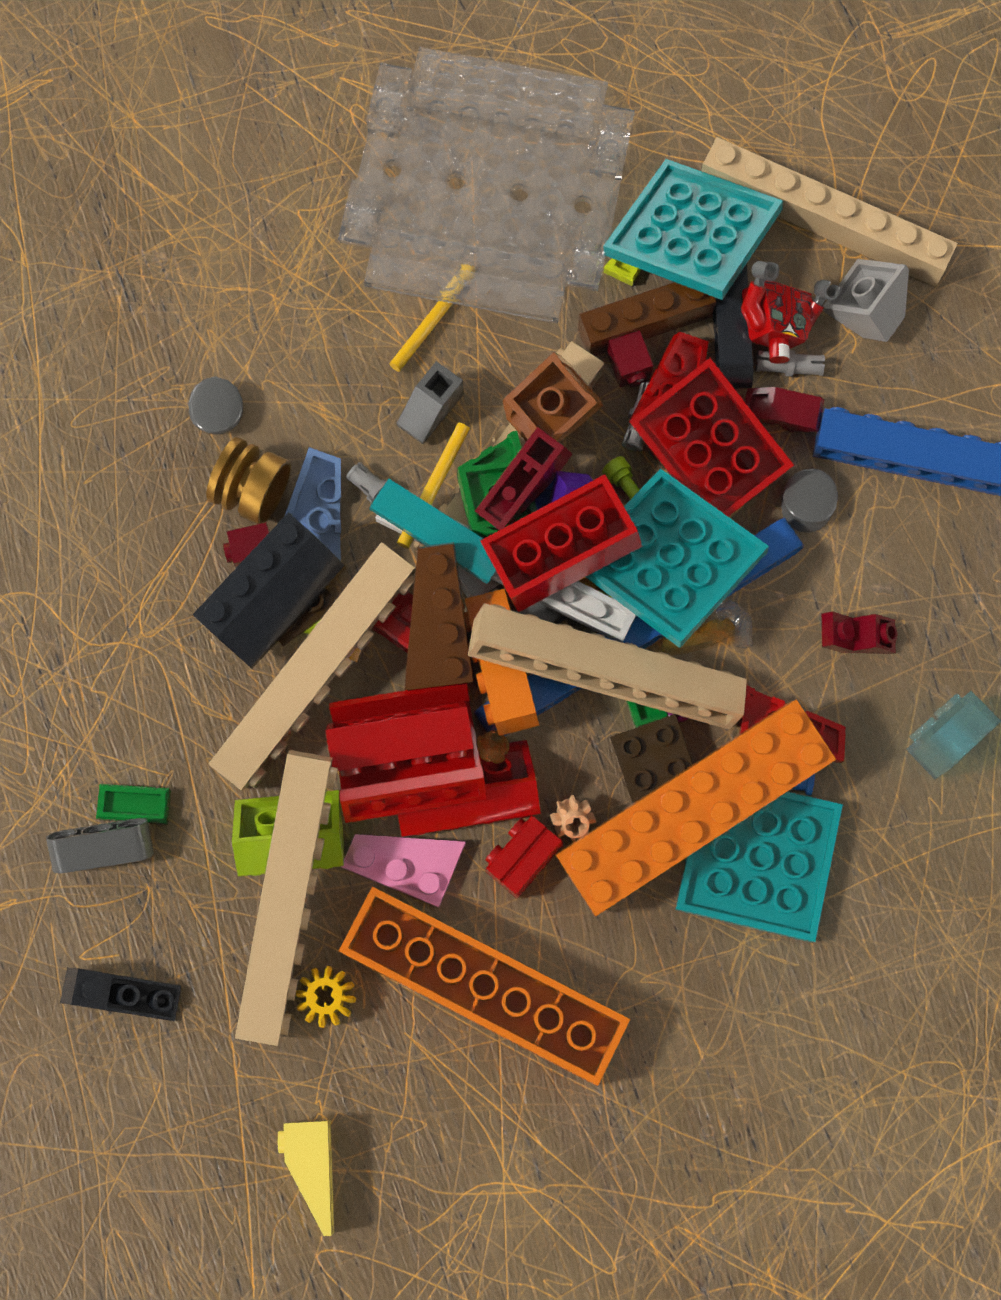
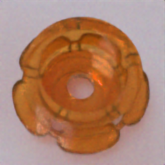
[476,730,509,764]

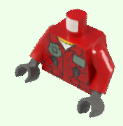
[741,261,841,364]

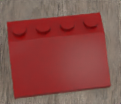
[629,358,794,517]

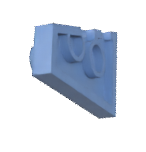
[285,447,341,561]

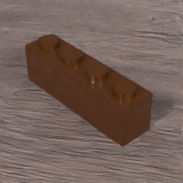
[578,282,716,356]

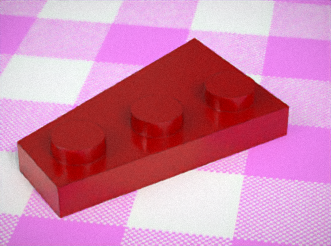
[630,331,709,419]
[739,685,846,763]

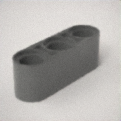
[46,818,154,873]

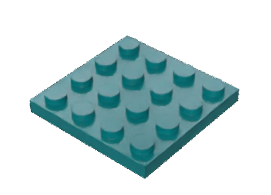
[603,159,783,300]
[586,468,769,648]
[675,791,843,943]

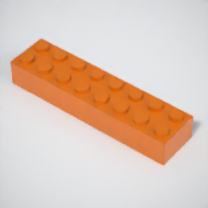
[555,699,836,916]
[339,886,630,1086]

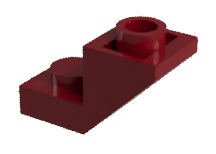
[745,387,825,432]
[821,611,898,654]

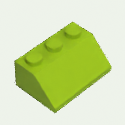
[232,790,344,876]

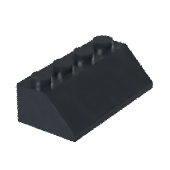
[192,512,346,669]

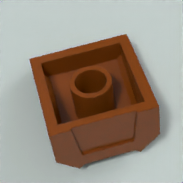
[503,352,604,442]

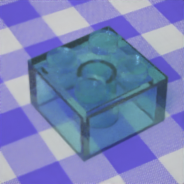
[906,691,1001,779]

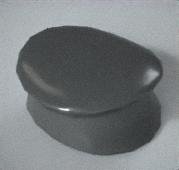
[188,376,243,435]
[781,469,838,533]

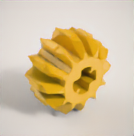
[295,966,356,1028]

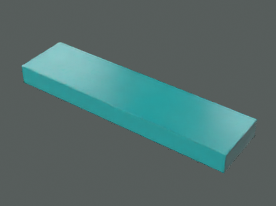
[369,478,496,584]

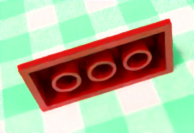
[480,474,642,613]
[325,701,474,776]
[398,740,541,837]

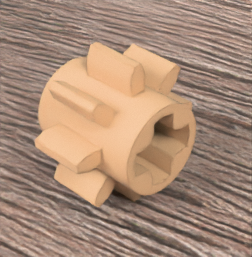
[550,795,596,842]

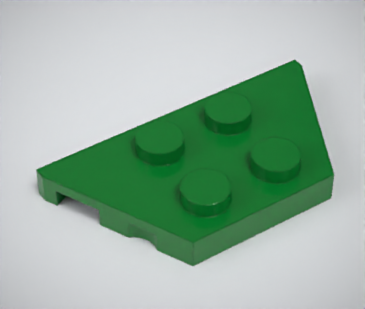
[456,431,537,539]

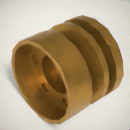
[206,437,292,524]

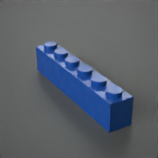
[812,407,1001,496]

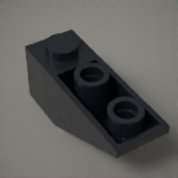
[60,967,181,1021]

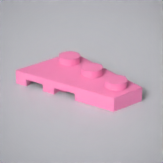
[341,834,466,908]

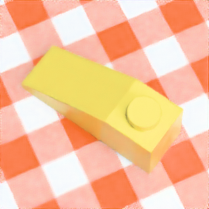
[278,1120,334,1236]

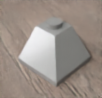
[823,259,909,342]

